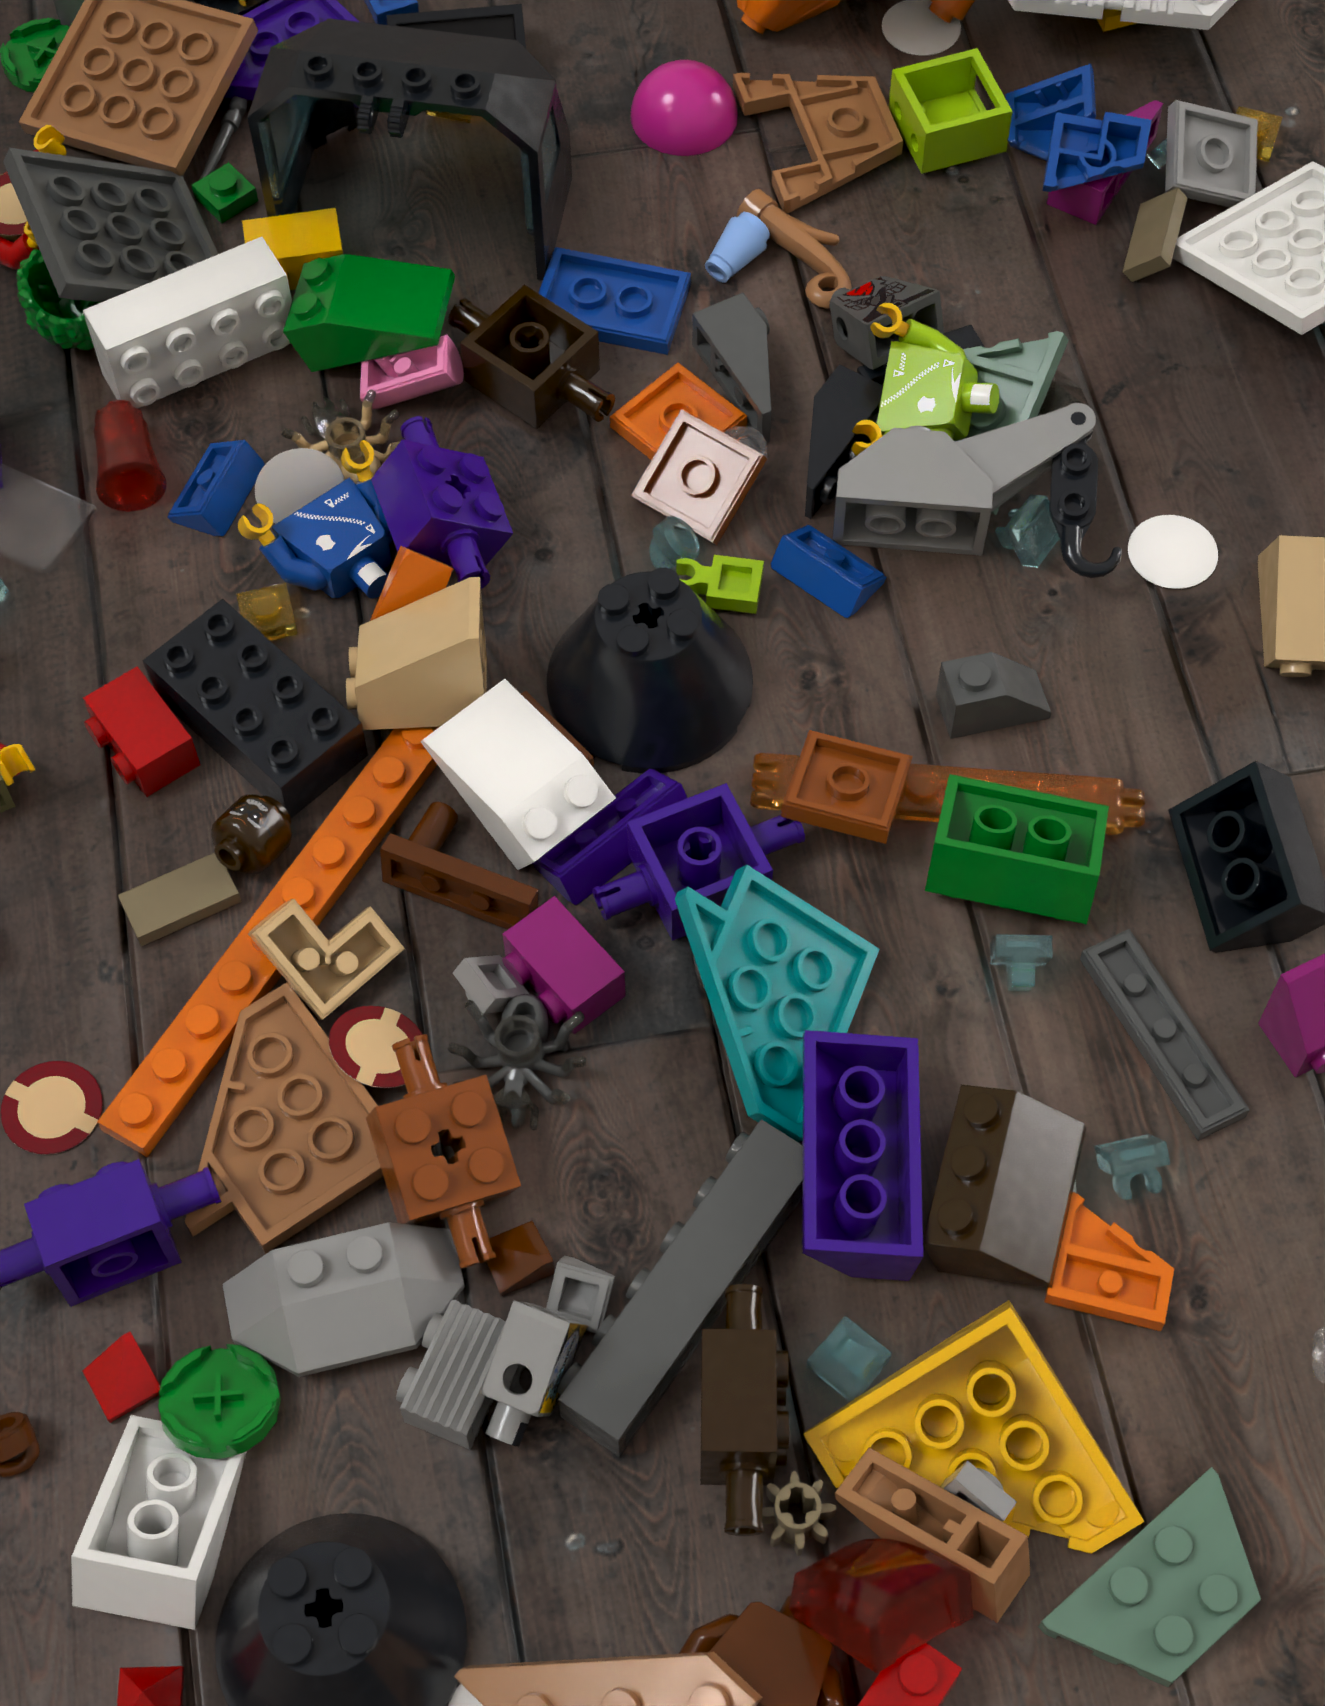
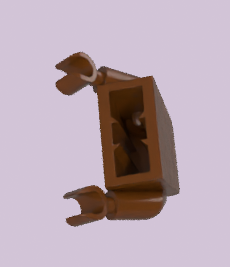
[678,1595,845,1706]

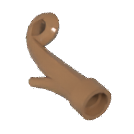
[737,189,852,309]

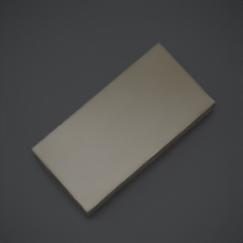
[1122,187,1187,282]
[118,853,242,946]

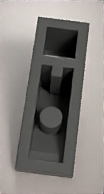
[692,293,771,445]

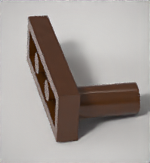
[380,802,539,929]

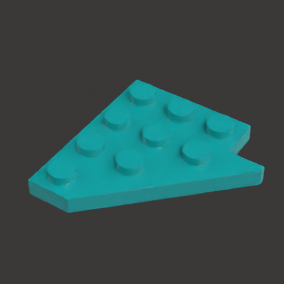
[675,865,880,1142]

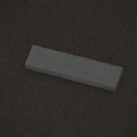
[1080,929,1250,1141]

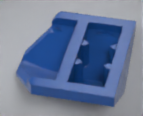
[1005,64,1096,161]

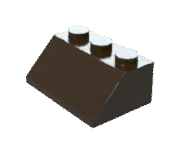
[923,1085,1086,1288]

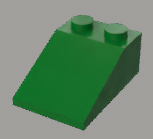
[283,254,455,372]

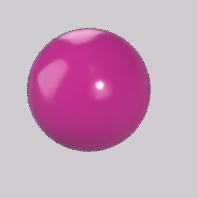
[631,60,738,156]

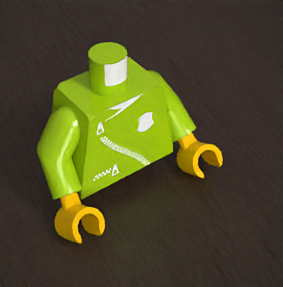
[852,303,999,456]

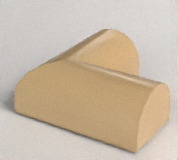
[248,899,405,1020]

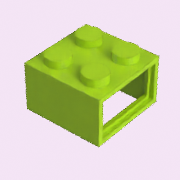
[889,48,1013,174]

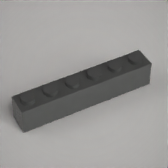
[557,1119,803,1458]

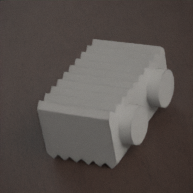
[396,1300,505,1449]

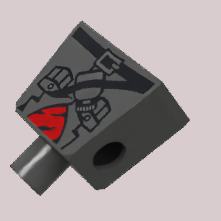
[830,276,944,370]

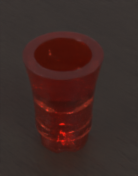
[94,400,167,512]

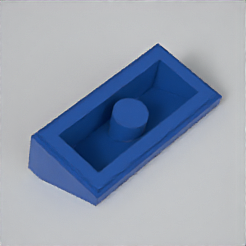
[167,440,265,537]
[771,525,887,618]

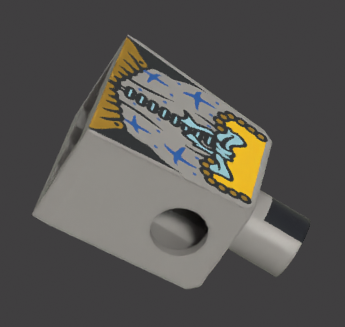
[481,1300,588,1447]

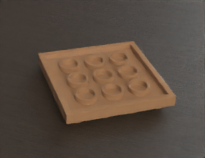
[19,0,258,176]

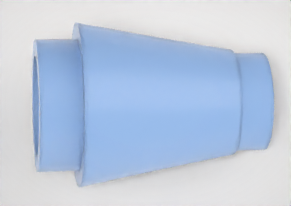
[705,212,770,283]

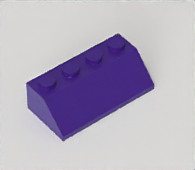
[803,1030,923,1281]

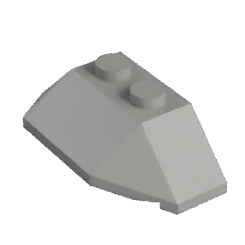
[222,1222,465,1377]

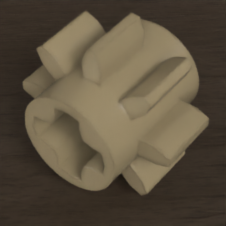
[762,1471,836,1556]

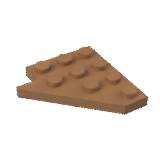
[185,982,383,1254]

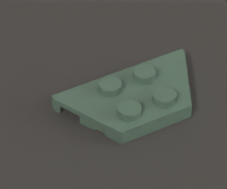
[954,331,1069,515]
[1038,1467,1261,1687]

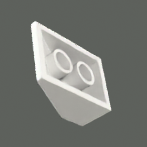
[421,679,616,870]
[71,1415,247,1630]

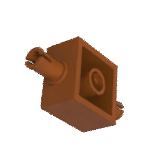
[366,1034,521,1269]

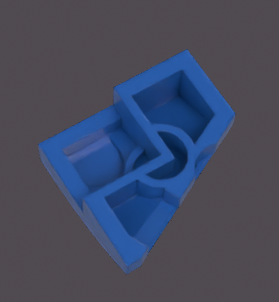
[1042,112,1152,192]

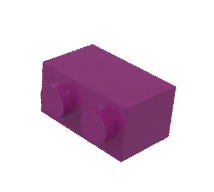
[502,896,626,1034]

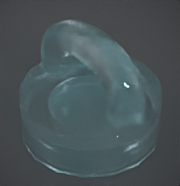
[650,516,700,569]

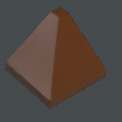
[486,1221,555,1296]

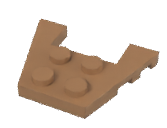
[733,73,903,213]

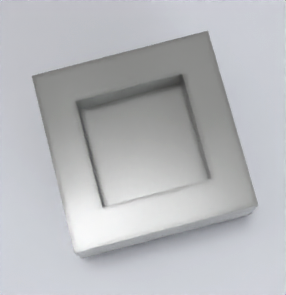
[453,955,529,1014]
[940,1461,1017,1522]

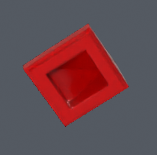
[82,1331,160,1423]

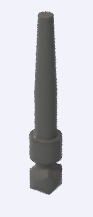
[200,95,247,179]

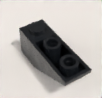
[805,364,883,519]

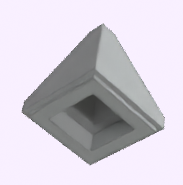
[546,1255,615,1333]

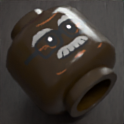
[211,794,292,874]

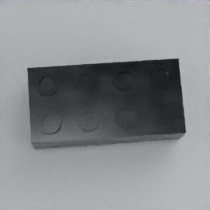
[142,599,368,819]

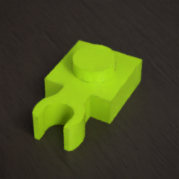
[676,555,764,614]

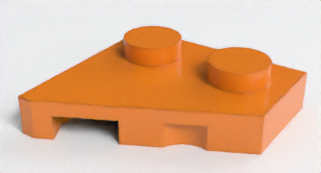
[1044,1192,1174,1331]

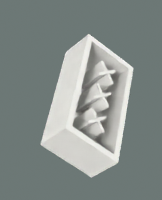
[83,236,292,414]

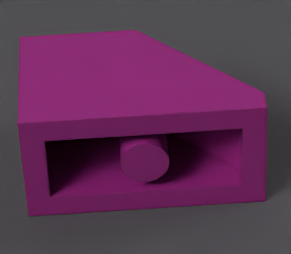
[1258,953,1325,1078]

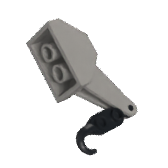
[833,403,1122,578]

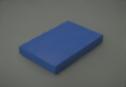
[538,247,691,355]

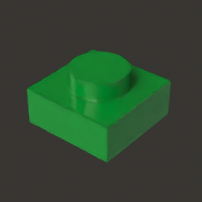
[192,162,259,224]

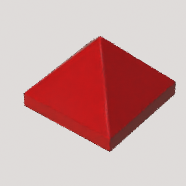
[117,1666,184,1706]

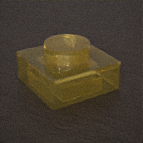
[1236,106,1283,162]
[236,582,298,641]

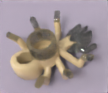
[281,389,400,484]

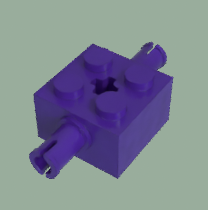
[371,416,514,589]
[592,783,805,941]
[0,1159,221,1307]

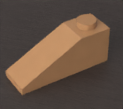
[835,1447,1030,1623]

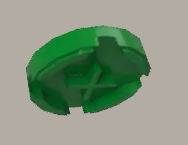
[0,18,72,93]
[158,1344,281,1459]

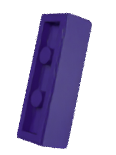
[532,768,687,905]

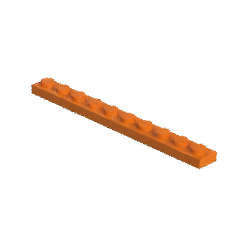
[97,727,439,1157]

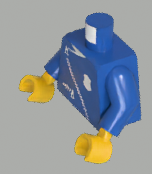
[238,440,393,599]

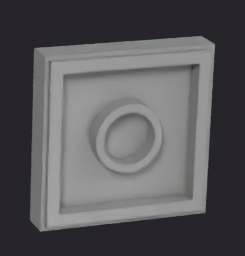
[1165,100,1258,208]

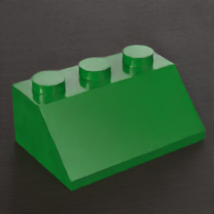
[925,774,1109,924]

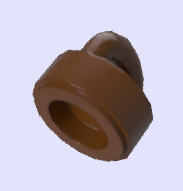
[0,1412,40,1478]

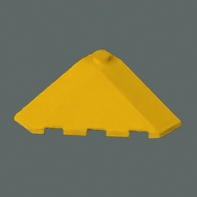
[803,1300,1144,1554]

